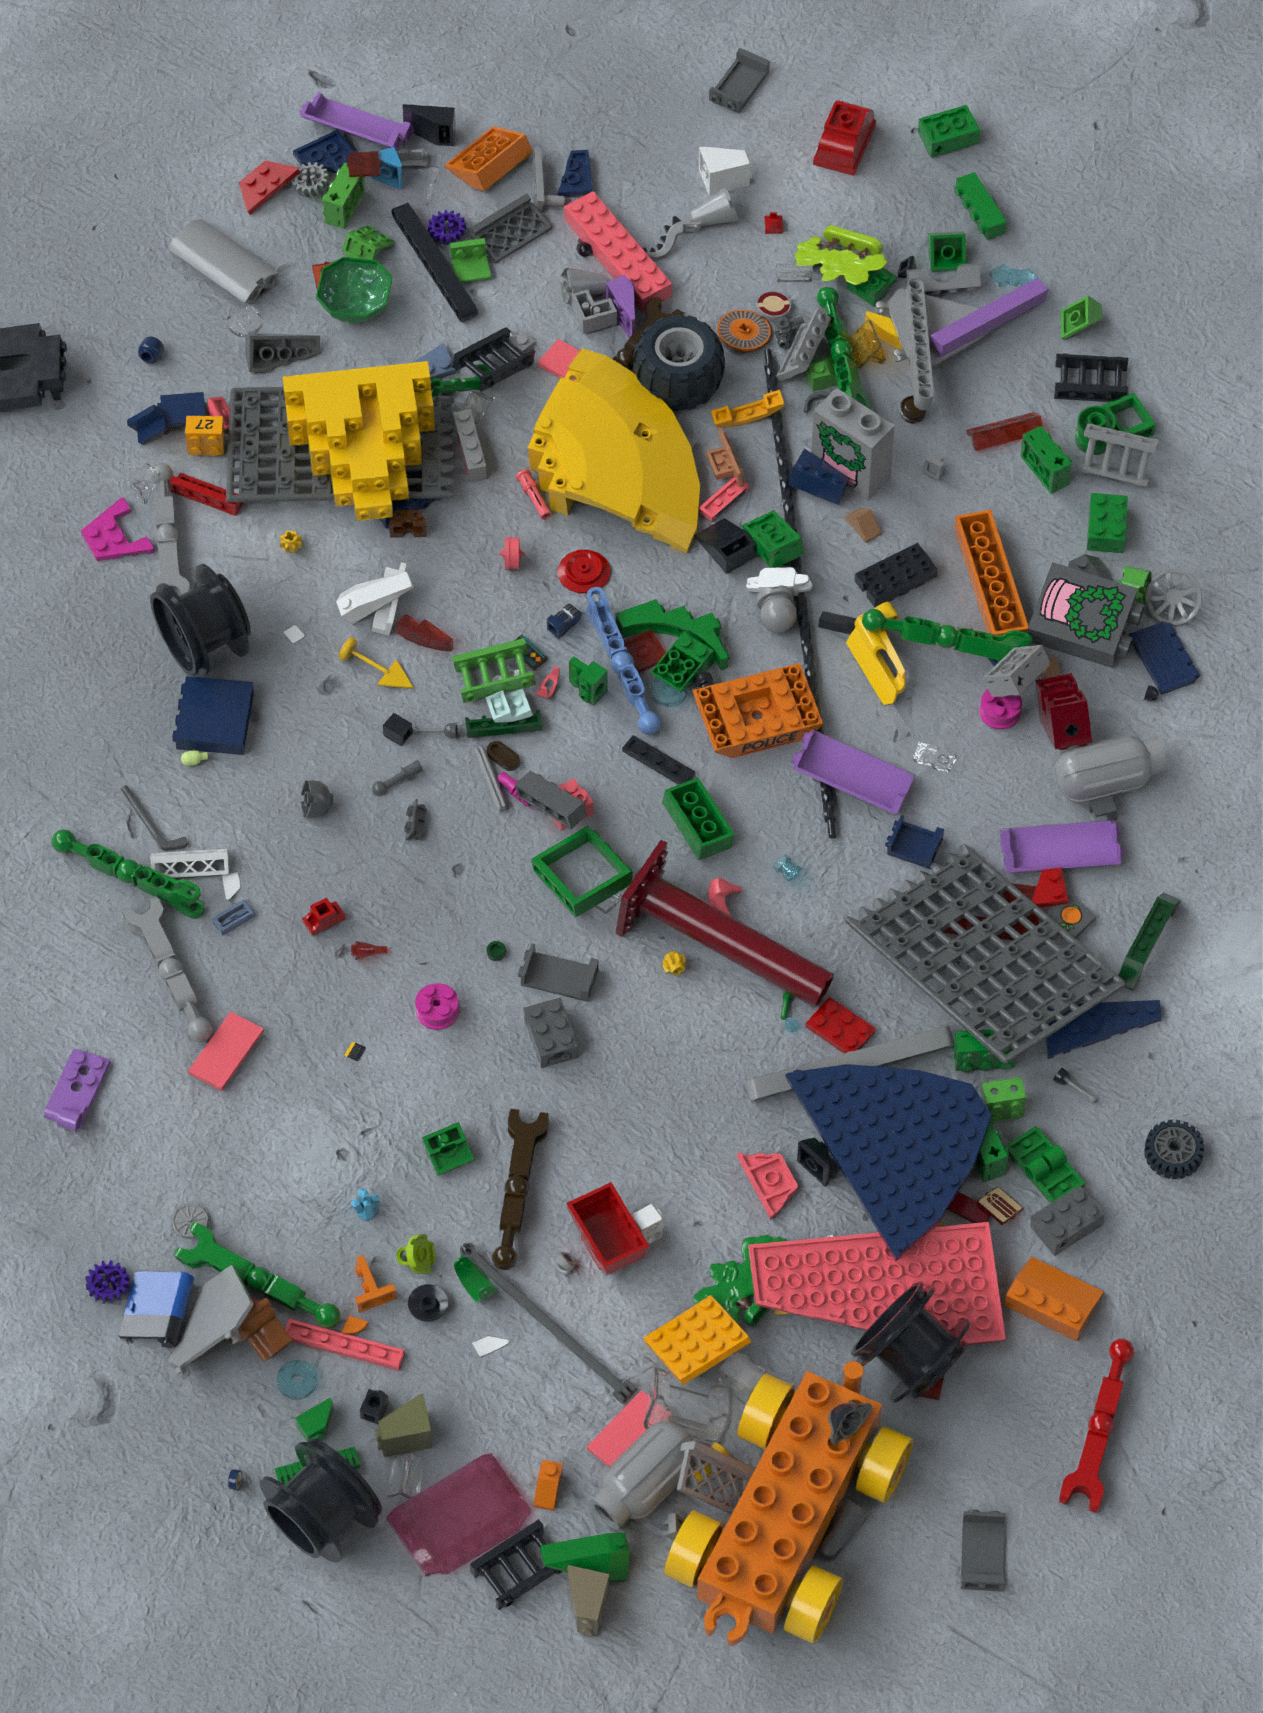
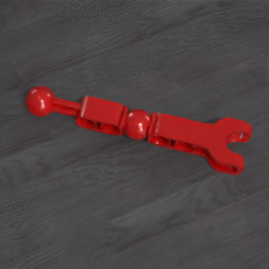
[1059,1338,1135,1513]

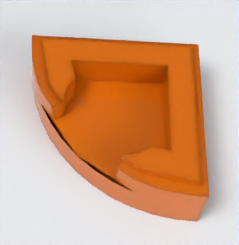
[341,1315,368,1335]

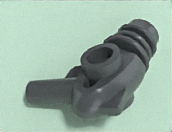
[774,316,804,349]

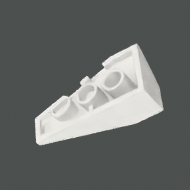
[336,572,414,624]

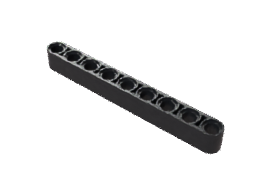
[391,203,478,322]

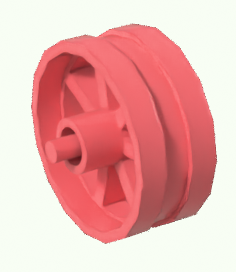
[499,537,525,570]

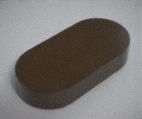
[487,741,520,771]

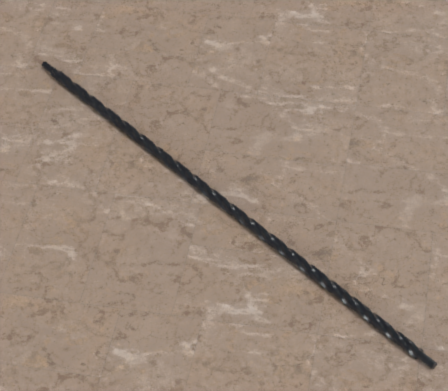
[764,349,836,839]

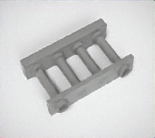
[1076,423,1159,487]

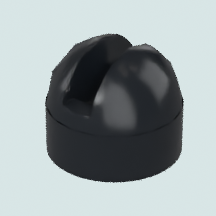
[576,241,592,257]
[1144,685,1159,701]

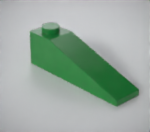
[540,1532,630,1582]

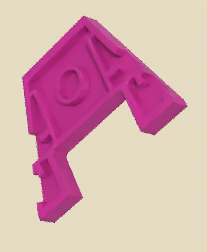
[81,497,154,561]

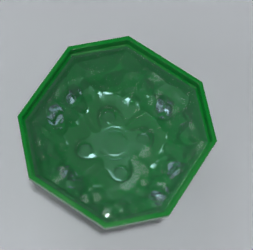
[316,257,393,324]

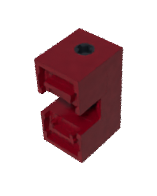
[1035,673,1092,750]

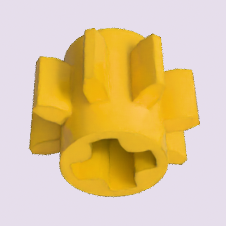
[280,530,302,553]
[662,951,687,975]

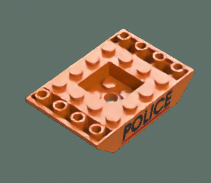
[692,663,823,758]

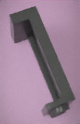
[709,48,770,113]

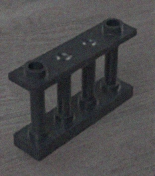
[452,327,536,391]
[1054,353,1129,402]
[470,1519,563,1610]

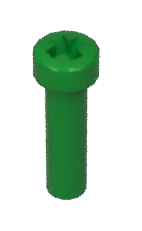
[780,992,792,1020]

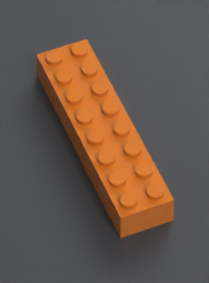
[954,509,1028,635]

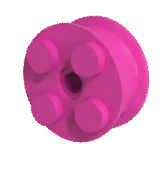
[979,689,1022,729]
[415,983,459,1030]

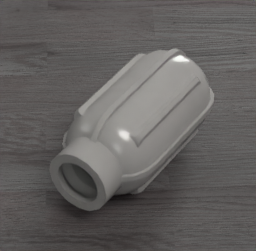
[1054,735,1167,803]
[590,1421,697,1530]

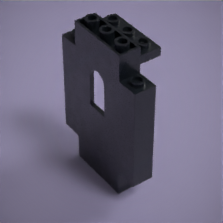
[0,323,67,411]

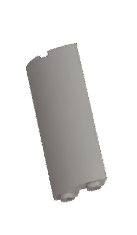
[168,219,279,304]

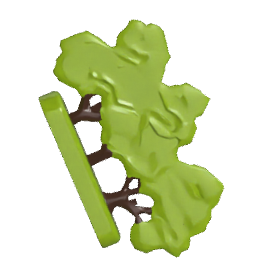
[794,225,887,285]

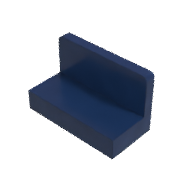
[127,405,167,444]

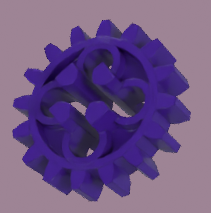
[428,210,466,245]
[85,1260,130,1304]

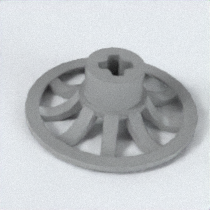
[1146,570,1202,625]

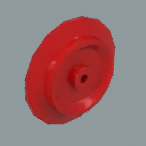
[558,550,610,593]

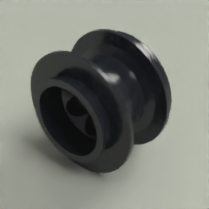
[150,564,251,676]
[851,1281,971,1403]
[260,1438,382,1563]

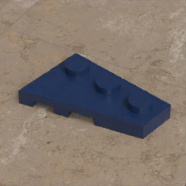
[557,150,592,197]

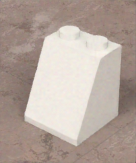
[699,147,752,196]

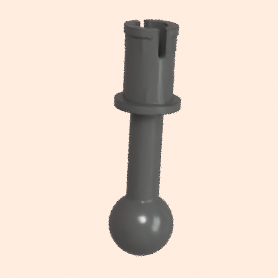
[372,760,423,796]

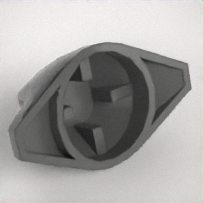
[828,1400,873,1445]

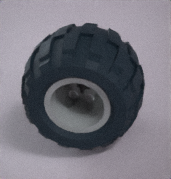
[633,314,725,411]

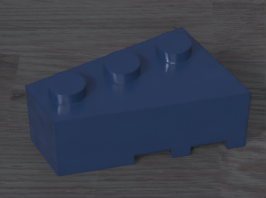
[788,448,849,505]

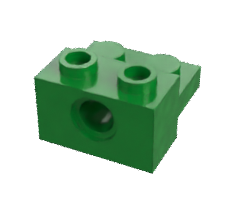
[847,268,897,307]
[569,656,608,706]
[422,1122,474,1176]

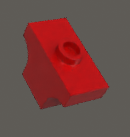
[302,898,346,936]

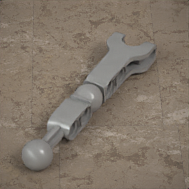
[150,463,190,596]
[122,896,212,1042]

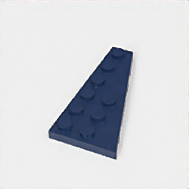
[1045,1000,1162,1059]

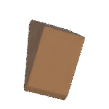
[845,508,881,543]

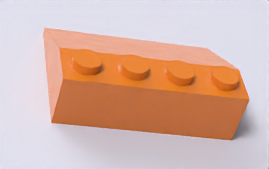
[444,126,533,191]
[1004,1256,1104,1341]

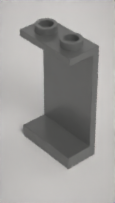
[518,943,599,1002]
[961,1509,1006,1592]

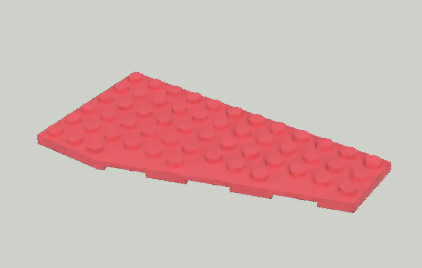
[748,1222,1006,1345]

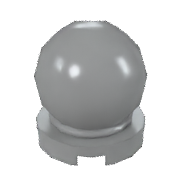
[757,585,797,633]

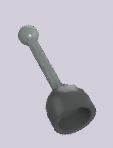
[412,723,458,738]

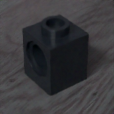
[360,1389,389,1425]

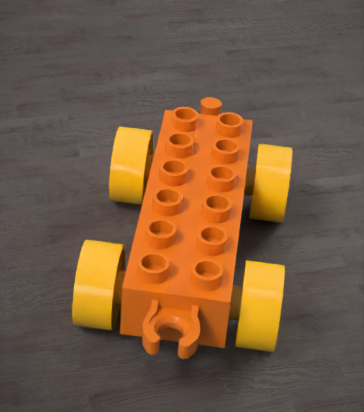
[664,1361,914,1646]

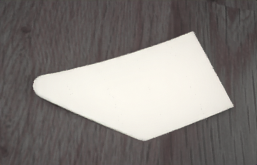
[222,872,240,899]
[472,1336,509,1357]

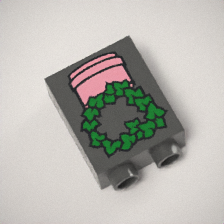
[1028,562,1145,668]

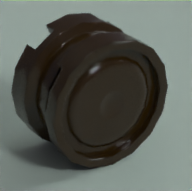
[900,395,926,424]

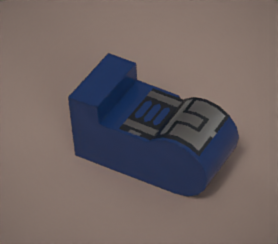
[547,603,582,639]

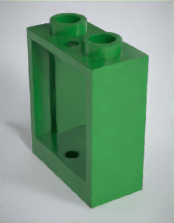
[1103,393,1156,448]

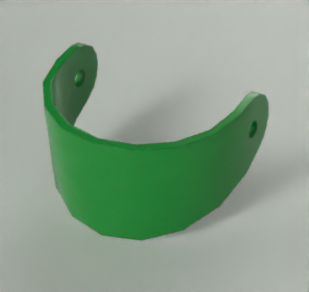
[454,1256,498,1304]

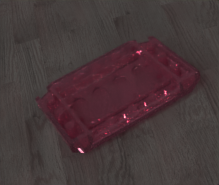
[386,1453,531,1576]

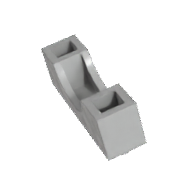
[906,263,981,294]

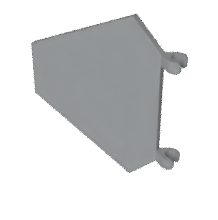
[875,288,987,368]
[168,1265,254,1380]

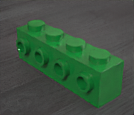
[954,172,1007,240]

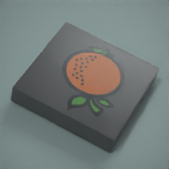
[1041,894,1096,939]

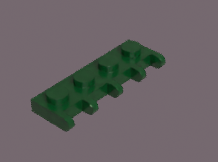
[465,710,543,738]

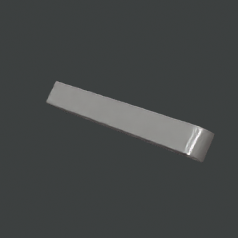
[904,278,934,410]

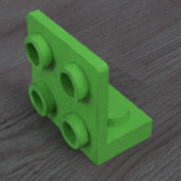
[342,226,394,260]
[450,238,491,283]

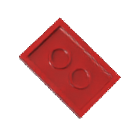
[805,997,876,1053]

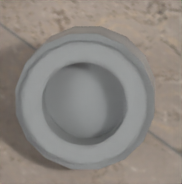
[555,1252,577,1275]

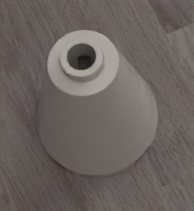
[688,188,738,227]
[560,268,610,303]

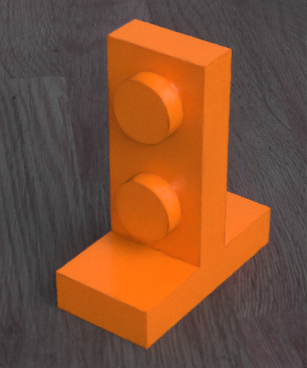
[354,1255,397,1313]

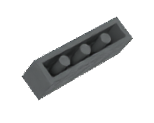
[514,770,587,829]

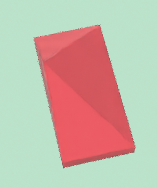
[207,397,239,430]

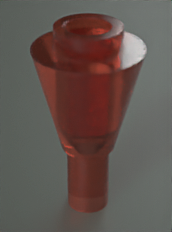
[351,941,388,960]

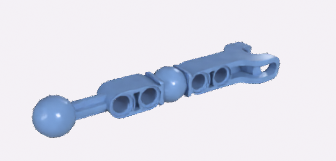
[587,587,662,735]

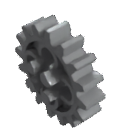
[291,162,330,197]

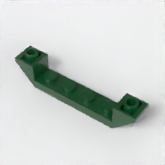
[1118,892,1181,991]

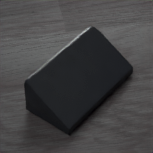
[818,611,857,634]

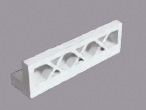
[371,562,406,636]
[150,848,229,878]

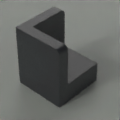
[383,713,413,746]

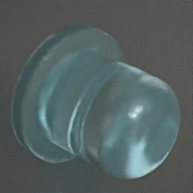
[785,1017,798,1032]

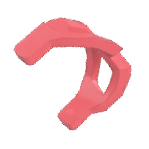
[535,667,560,699]

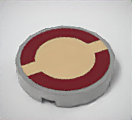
[756,291,791,321]

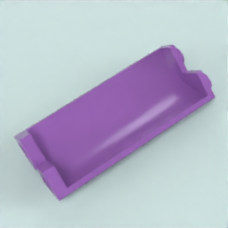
[300,92,414,150]
[791,729,916,815]
[1000,820,1124,873]

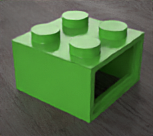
[981,1077,1026,1123]

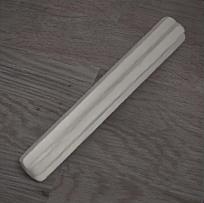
[475,746,507,811]

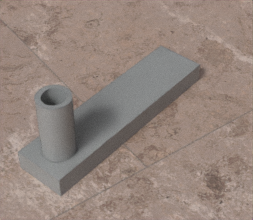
[532,146,564,212]

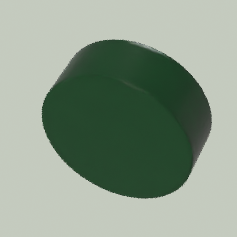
[486,941,506,961]

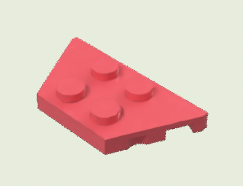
[737,1153,798,1219]

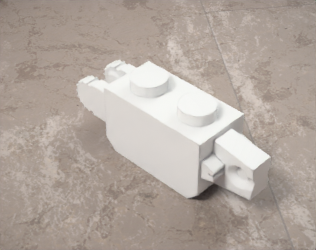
[746,567,813,596]

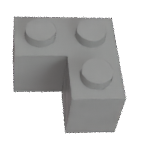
[571,290,617,334]

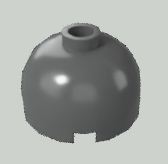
[301,780,333,818]

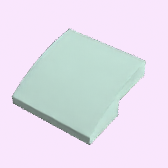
[486,688,533,723]

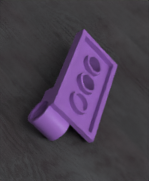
[43,1048,111,1132]

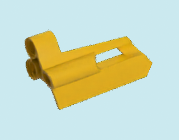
[846,602,906,705]

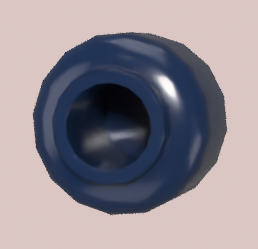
[138,336,164,363]

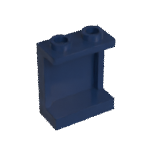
[157,392,206,434]
[885,815,944,869]

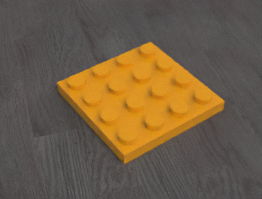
[643,1295,751,1386]

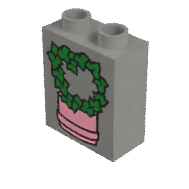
[811,388,895,500]

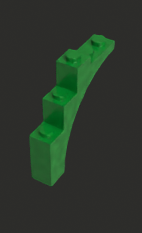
[615,599,730,670]

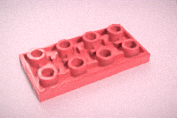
[188,1011,264,1091]
[587,1390,672,1467]

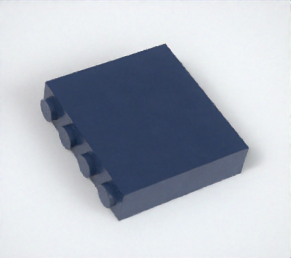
[172,676,254,755]

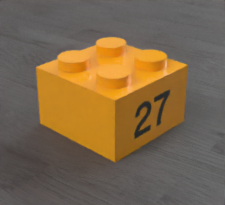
[185,416,226,456]

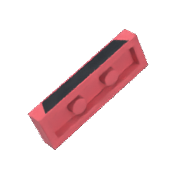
[699,477,749,522]

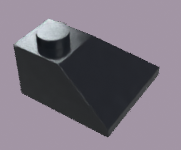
[797,1137,829,1187]

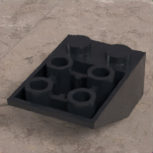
[402,104,456,146]
[694,518,757,574]

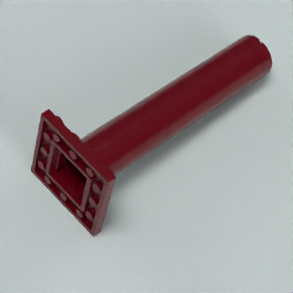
[616,840,834,1008]

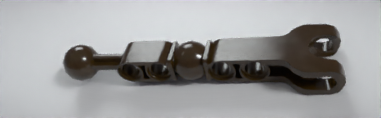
[613,296,685,370]
[492,1108,549,1270]

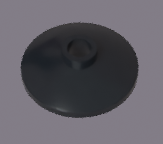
[408,1284,448,1322]

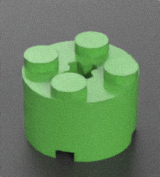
[1118,566,1152,605]

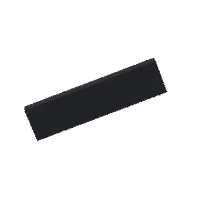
[622,735,695,785]

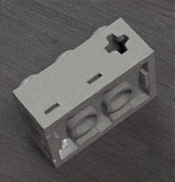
[983,645,1051,697]

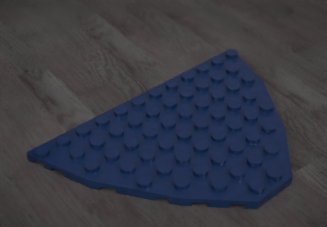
[785,1064,991,1261]

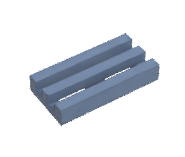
[212,900,255,935]

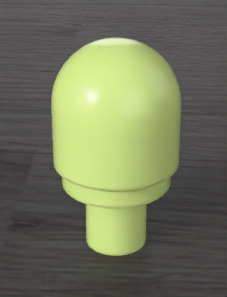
[181,750,208,766]

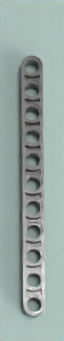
[746,1025,954,1100]

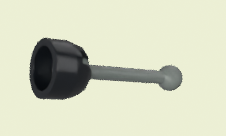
[1053,1068,1097,1103]

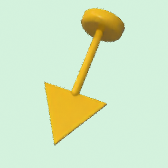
[339,636,413,689]

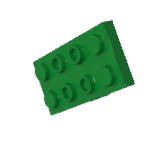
[1005,1126,1085,1204]

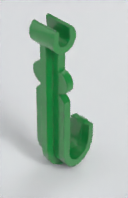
[431,364,491,397]

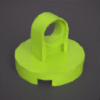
[396,1234,436,1275]

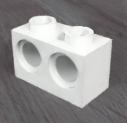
[631,1204,664,1244]

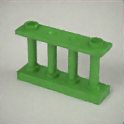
[452,638,536,703]

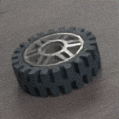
[1144,1119,1204,1179]

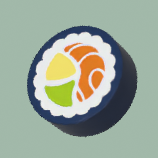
[228,1469,242,1491]

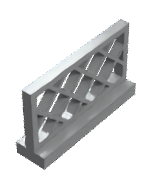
[677,1441,755,1514]

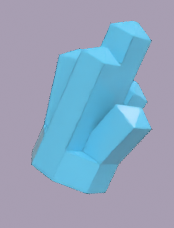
[351,1188,380,1221]

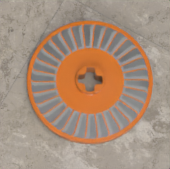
[717,310,771,352]

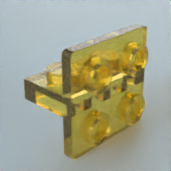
[849,320,886,369]

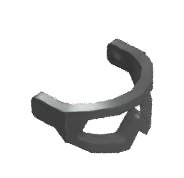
[804,391,830,412]

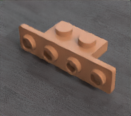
[706,427,744,487]

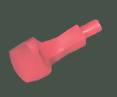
[708,878,742,916]

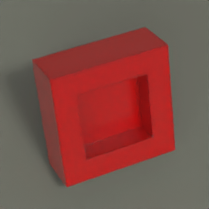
[764,212,783,234]

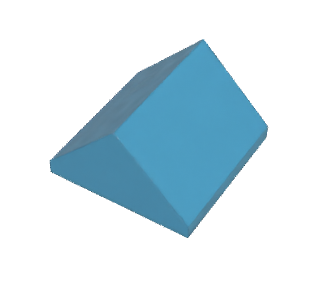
[369,147,403,190]

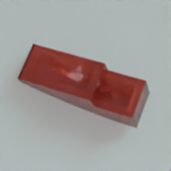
[396,614,453,652]

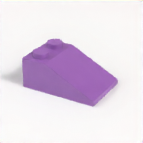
[606,275,635,338]

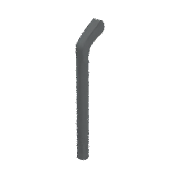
[121,785,188,851]

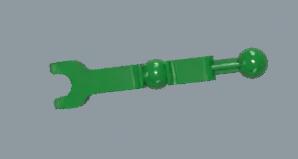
[816,287,872,410]
[862,609,1032,662]
[52,829,204,919]
[173,1222,341,1329]

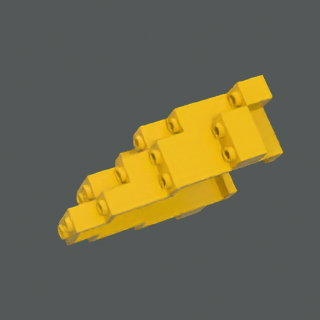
[282,361,435,521]

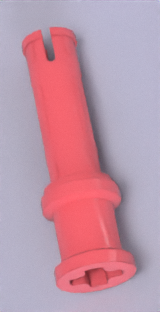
[516,469,552,520]

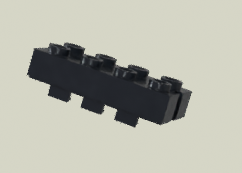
[855,542,938,608]

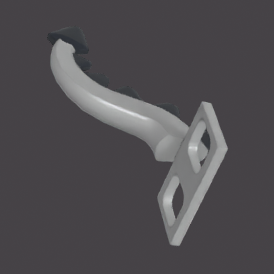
[642,216,701,259]

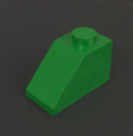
[295,1398,334,1442]

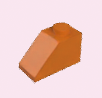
[534,1459,563,1511]

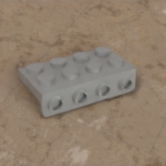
[776,308,831,381]

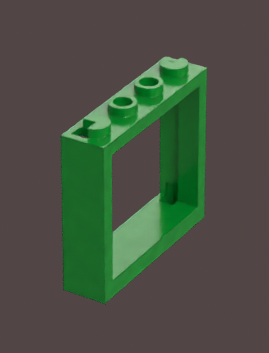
[531,826,633,917]

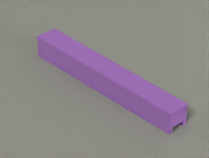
[929,278,1049,358]

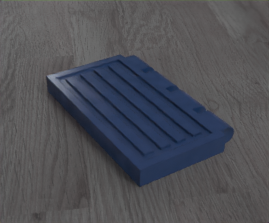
[1129,622,1200,695]

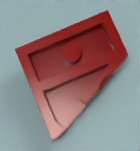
[1032,867,1068,907]

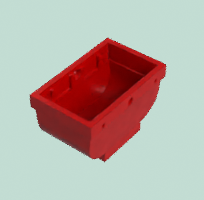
[813,100,877,176]
[567,1182,649,1276]

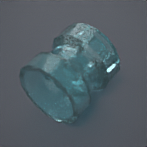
[774,855,801,881]

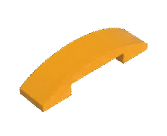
[711,390,785,427]

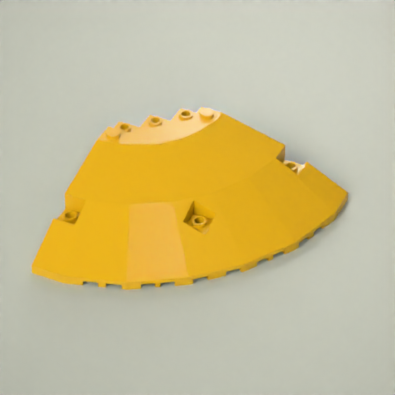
[527,348,700,553]

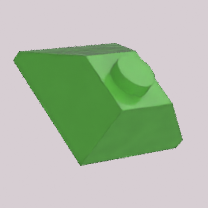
[1061,295,1102,340]
[804,355,838,392]

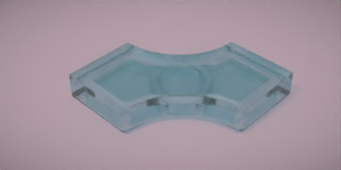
[989,264,1037,287]

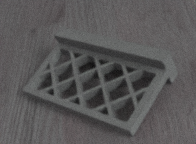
[470,193,552,263]

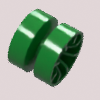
[1075,406,1116,455]

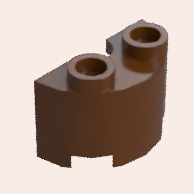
[389,510,427,538]

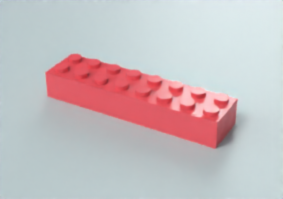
[564,191,672,312]

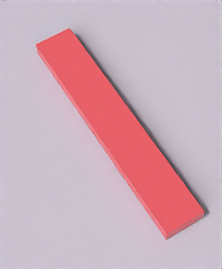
[285,1319,405,1371]

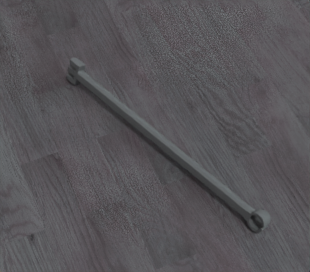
[460,1243,637,1404]

